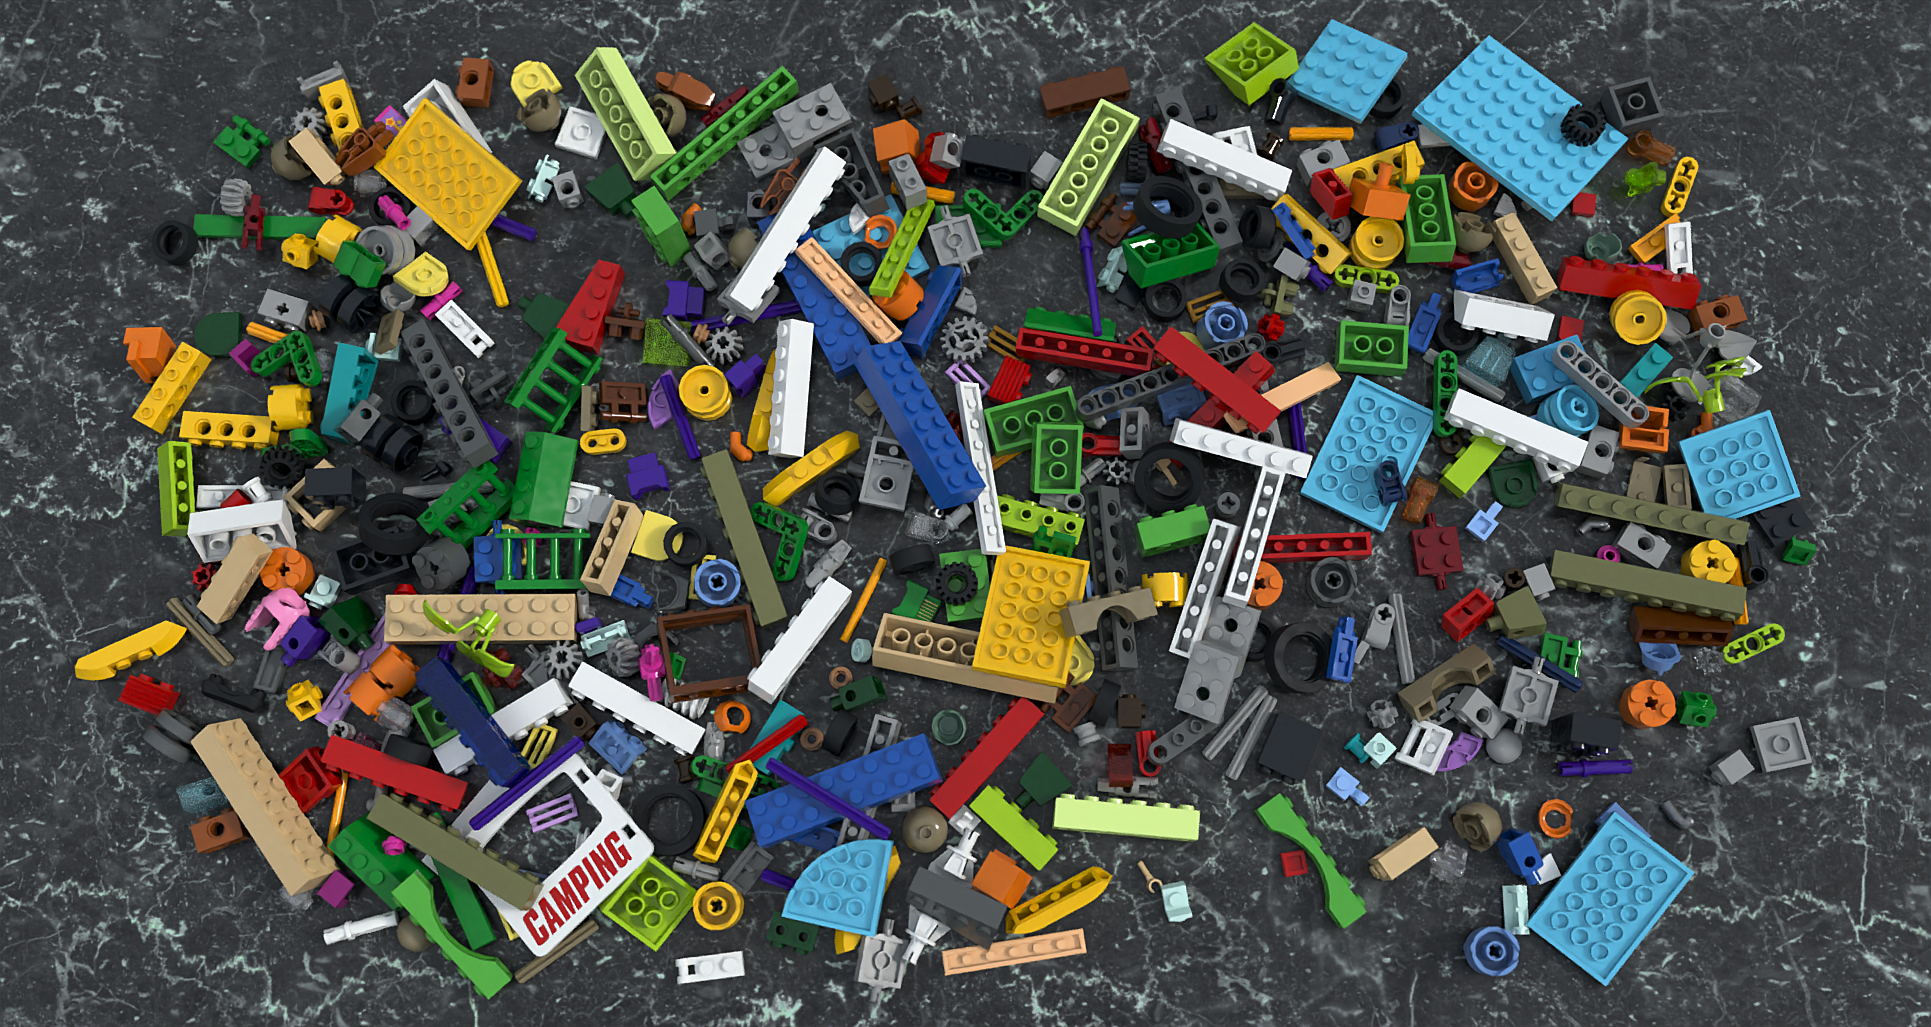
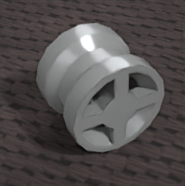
[1215,492,1240,518]
[1073,722,1101,747]

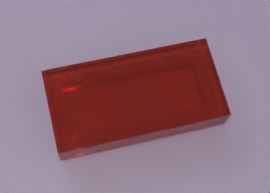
[1107,743,1133,787]

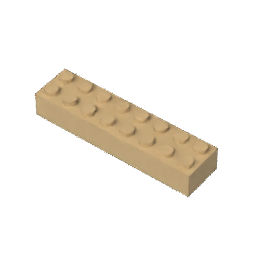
[384,594,578,645]
[873,613,1059,704]
[190,718,340,896]

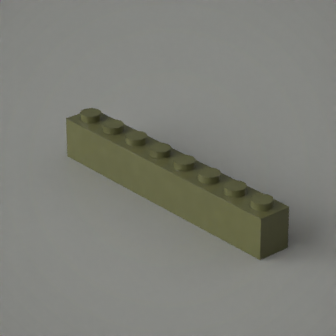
[700,449,789,630]
[1553,482,1750,545]
[1549,550,1747,622]
[367,791,544,911]

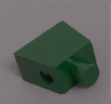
[584,162,637,218]
[518,293,570,340]
[318,595,376,651]
[830,675,888,712]
[1015,752,1072,809]

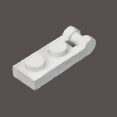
[1665,221,1693,274]
[435,300,495,358]
[675,951,745,984]

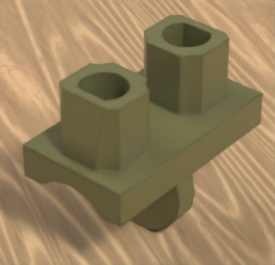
[1259,274,1298,317]

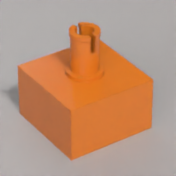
[1349,162,1410,221]

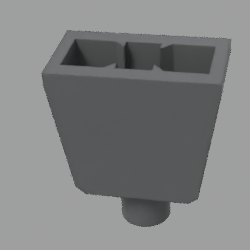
[334,392,384,444]

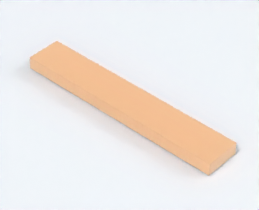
[795,237,902,344]
[1223,362,1341,434]
[942,928,1087,975]

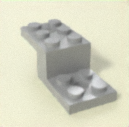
[737,83,851,181]
[859,413,916,512]
[1174,595,1262,724]

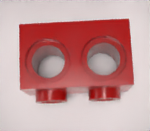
[1441,587,1494,643]

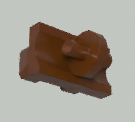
[605,302,650,340]

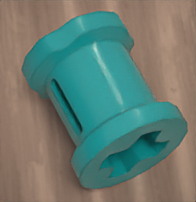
[1344,733,1369,763]

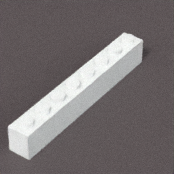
[724,146,846,312]

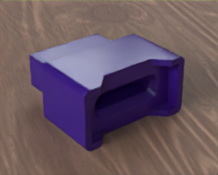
[663,280,706,322]
[724,354,766,399]
[626,452,671,500]

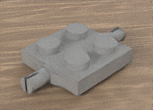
[927,205,983,277]
[717,272,780,325]
[521,642,584,704]
[1498,657,1559,736]
[854,919,909,1003]

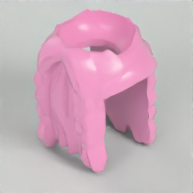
[245,588,310,651]

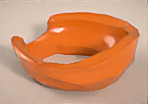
[864,214,897,250]
[714,700,751,734]
[1537,799,1573,839]

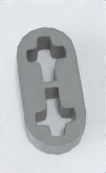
[1425,693,1459,726]

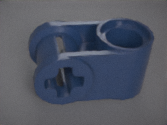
[1374,121,1419,152]
[1374,460,1407,507]

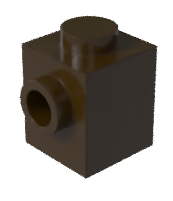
[867,73,899,113]
[1116,694,1146,729]
[561,702,601,741]

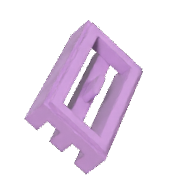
[945,360,991,399]
[526,793,580,833]

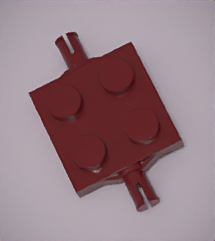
[1409,513,1464,590]

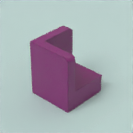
[229,338,261,378]
[317,870,354,908]

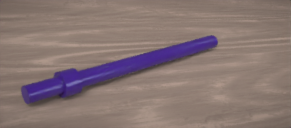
[1079,227,1102,337]

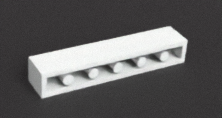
[1157,119,1292,201]
[768,319,814,458]
[1444,389,1588,472]
[1170,418,1313,478]
[1222,466,1286,608]
[1169,519,1241,659]
[747,576,852,704]
[568,661,706,756]
[433,678,574,776]

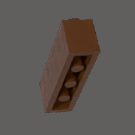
[1039,66,1131,119]
[1628,606,1734,646]

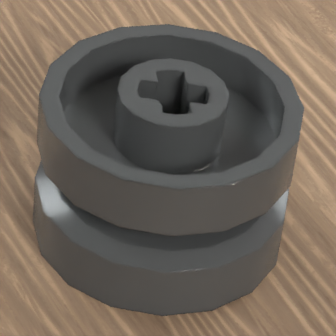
[142,708,202,764]

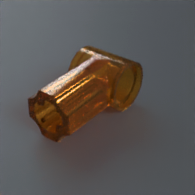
[1627,130,1676,166]
[1401,476,1439,524]

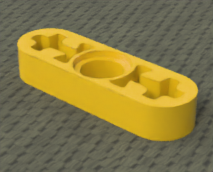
[1661,157,1698,217]

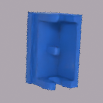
[1450,258,1503,293]
[791,826,840,853]

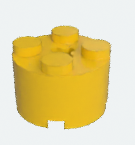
[314,215,362,263]
[268,384,314,431]
[1680,539,1738,583]
[1141,573,1189,608]
[693,881,744,930]

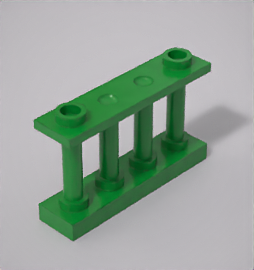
[504,327,603,434]
[416,460,515,550]
[495,529,590,589]

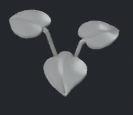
[1659,309,1757,402]

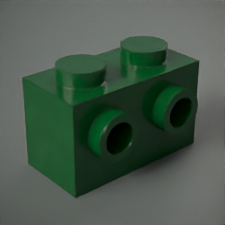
[766,910,821,955]

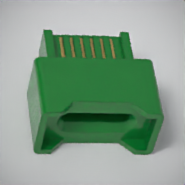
[891,579,942,622]

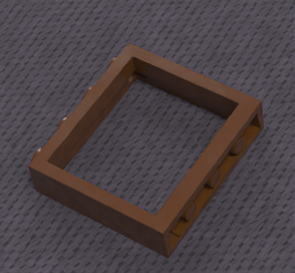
[656,604,761,704]

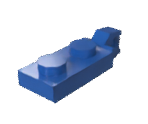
[1272,202,1316,260]
[1408,292,1442,354]
[610,574,654,609]
[1326,616,1358,683]

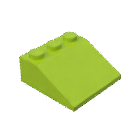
[1204,22,1299,105]
[598,854,697,951]

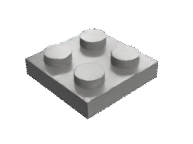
[1750,717,1812,773]

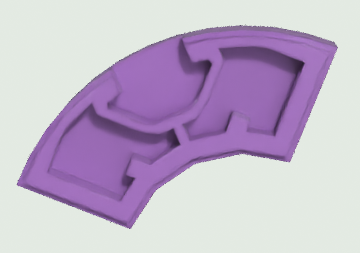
[1436,732,1484,772]

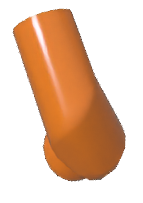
[681,203,702,235]
[1691,412,1713,436]
[730,432,753,462]

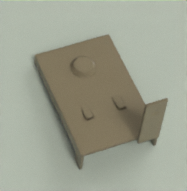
[1625,457,1662,502]

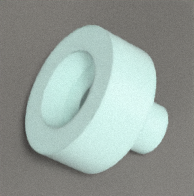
[851,639,873,662]

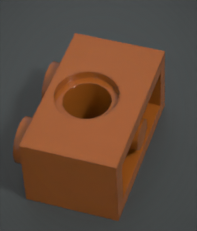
[455,57,494,108]
[1688,295,1748,338]
[190,807,252,854]

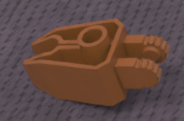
[655,71,715,111]
[335,121,394,176]
[759,158,806,216]

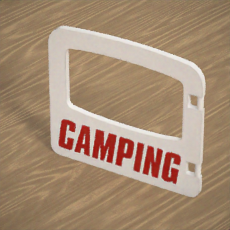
[465,753,654,957]

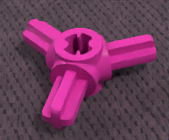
[639,644,665,701]

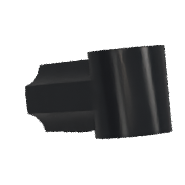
[1265,78,1297,126]
[1261,337,1305,367]
[1736,541,1769,590]

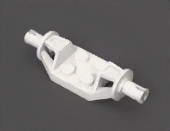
[902,827,980,965]

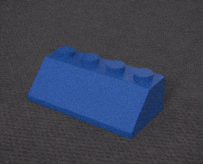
[897,265,962,360]

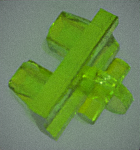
[1625,162,1666,197]

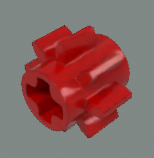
[1257,313,1285,342]
[191,563,218,592]

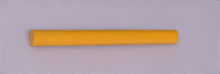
[840,558,888,643]
[326,769,349,858]

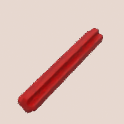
[726,714,808,773]

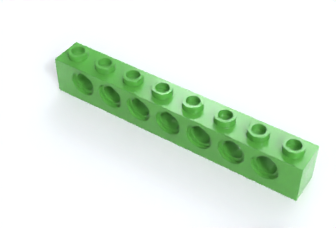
[650,66,799,201]

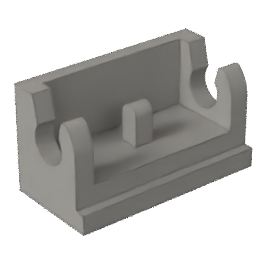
[297,61,350,102]

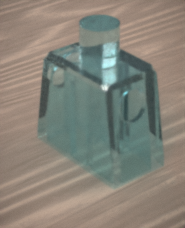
[1462,333,1515,388]
[177,776,229,816]

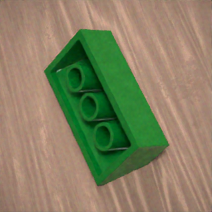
[1121,222,1220,288]
[1024,307,1116,343]
[509,431,579,528]
[327,812,436,911]

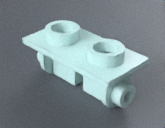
[526,155,560,203]
[1096,246,1128,293]
[580,620,631,658]
[1502,885,1530,934]

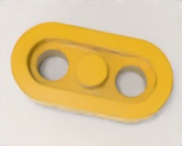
[1401,145,1420,184]
[580,429,627,455]

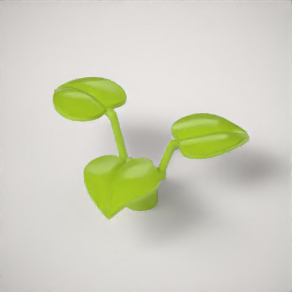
[1644,356,1747,414]
[423,599,514,677]

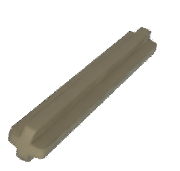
[166,598,234,667]
[514,919,599,983]

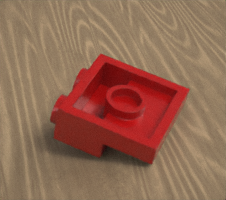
[278,746,344,813]

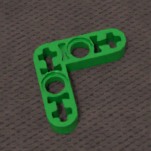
[962,189,1044,240]
[251,330,322,387]
[261,428,328,459]
[750,502,809,581]

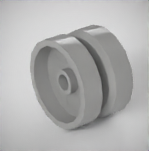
[356,225,415,275]

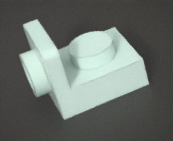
[366,333,403,362]
[304,574,342,610]
[1363,733,1397,769]
[1161,881,1192,922]

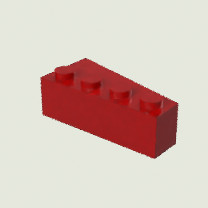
[556,260,625,355]

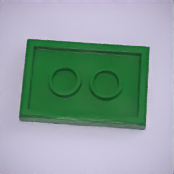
[935,204,1002,248]

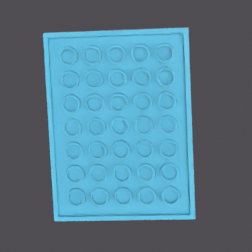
[1411,36,1629,222]

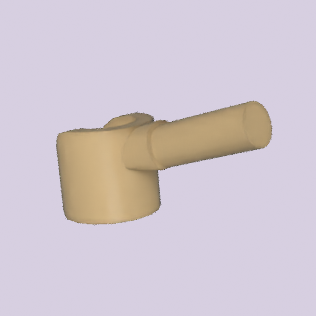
[1156,459,1177,486]
[1137,861,1162,893]

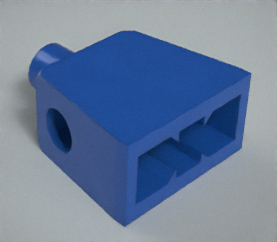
[1495,828,1544,885]

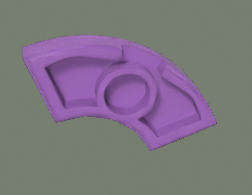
[648,369,680,430]

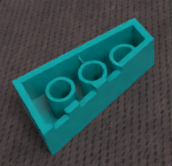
[320,342,379,445]

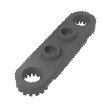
[1147,712,1224,766]

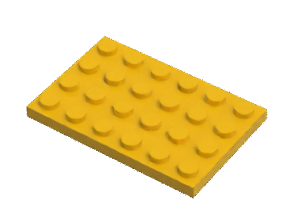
[373,98,522,250]
[972,545,1090,688]

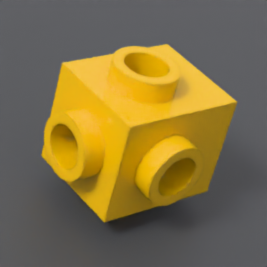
[281,233,319,269]
[286,679,323,722]

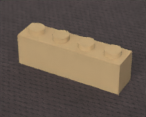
[1492,212,1557,305]
[580,500,644,596]
[197,534,273,624]

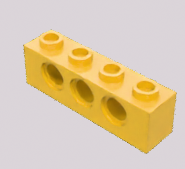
[318,79,363,154]
[1333,141,1425,189]
[1271,194,1353,274]
[132,342,212,435]
[179,411,279,451]

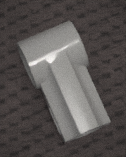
[1039,493,1085,515]

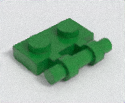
[213,115,271,169]
[1030,526,1077,558]
[1539,632,1583,679]

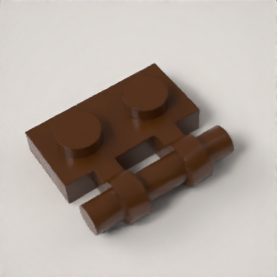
[1085,192,1138,249]
[599,381,646,424]
[1039,671,1097,733]

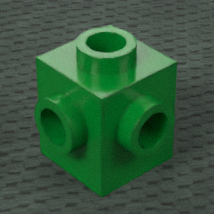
[1676,691,1717,727]

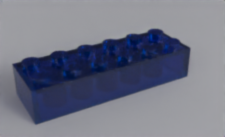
[414,656,533,788]

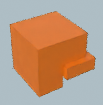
[873,119,922,175]
[123,327,176,383]
[1618,406,1669,454]
[971,849,1033,909]

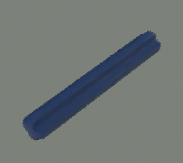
[1496,634,1583,693]

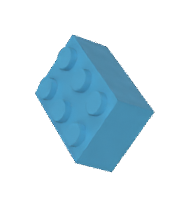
[1508,334,1587,405]

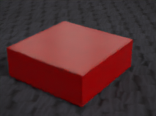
[1570,192,1596,218]
[1280,850,1309,877]

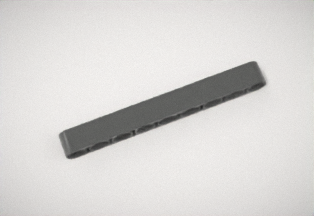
[1075,333,1265,422]

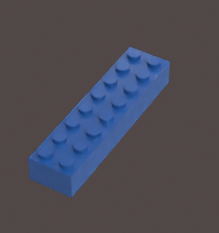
[757,212,871,381]
[854,341,986,510]
[745,733,943,849]

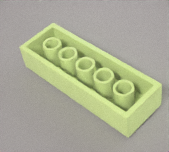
[575,47,677,181]
[1037,98,1140,236]
[1052,794,1200,842]

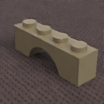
[1059,586,1158,638]
[1398,643,1495,723]

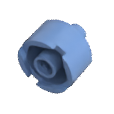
[1196,302,1248,351]
[694,559,741,608]
[1463,926,1520,976]

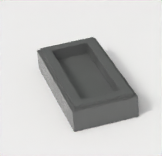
[253,646,287,694]

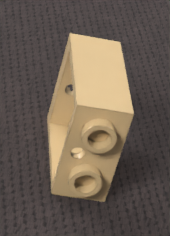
[288,128,346,186]
[283,459,347,532]
[1368,827,1439,881]

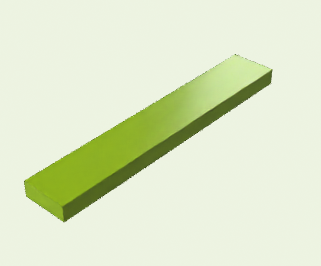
[869,199,935,298]

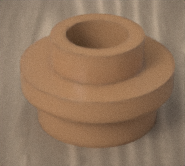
[308,309,326,332]
[692,324,710,345]
[829,667,853,690]
[800,727,824,751]

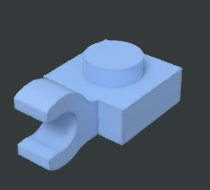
[1465,501,1503,542]
[1326,767,1369,806]

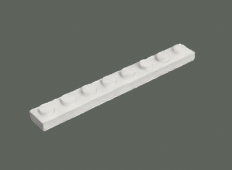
[955,381,1006,555]

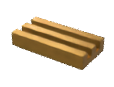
[1185,290,1234,325]
[986,325,1027,363]

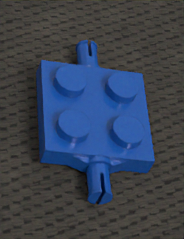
[474,520,523,594]

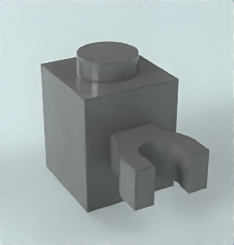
[694,208,735,241]

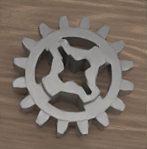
[940,316,989,365]

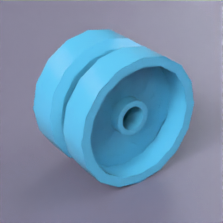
[1537,385,1599,437]

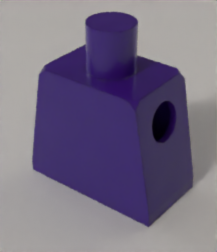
[280,616,331,667]

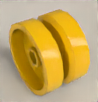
[1349,216,1404,270]
[1609,290,1667,345]
[679,365,733,421]

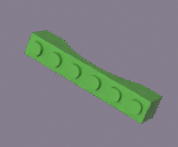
[1254,793,1367,929]
[391,869,513,999]

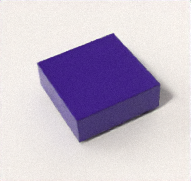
[575,617,604,635]

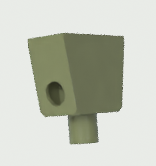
[1485,586,1547,639]

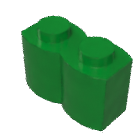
[333,240,386,288]

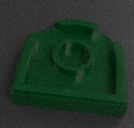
[194,312,242,357]
[1486,459,1538,508]

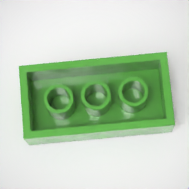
[1397,174,1456,263]
[631,186,692,267]
[984,386,1084,458]

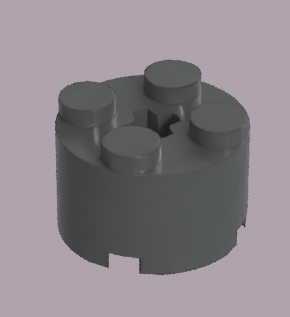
[412,537,470,590]
[1306,557,1357,607]

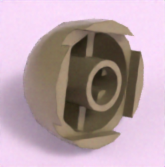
[517,88,562,132]
[647,94,686,137]
[271,135,313,180]
[1452,212,1496,254]
[728,228,758,270]
[1453,802,1502,851]
[901,805,948,853]

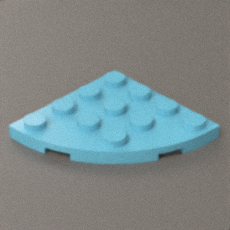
[782,839,894,937]

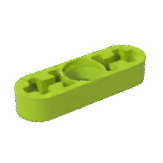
[1333,264,1399,294]
[1719,623,1785,665]

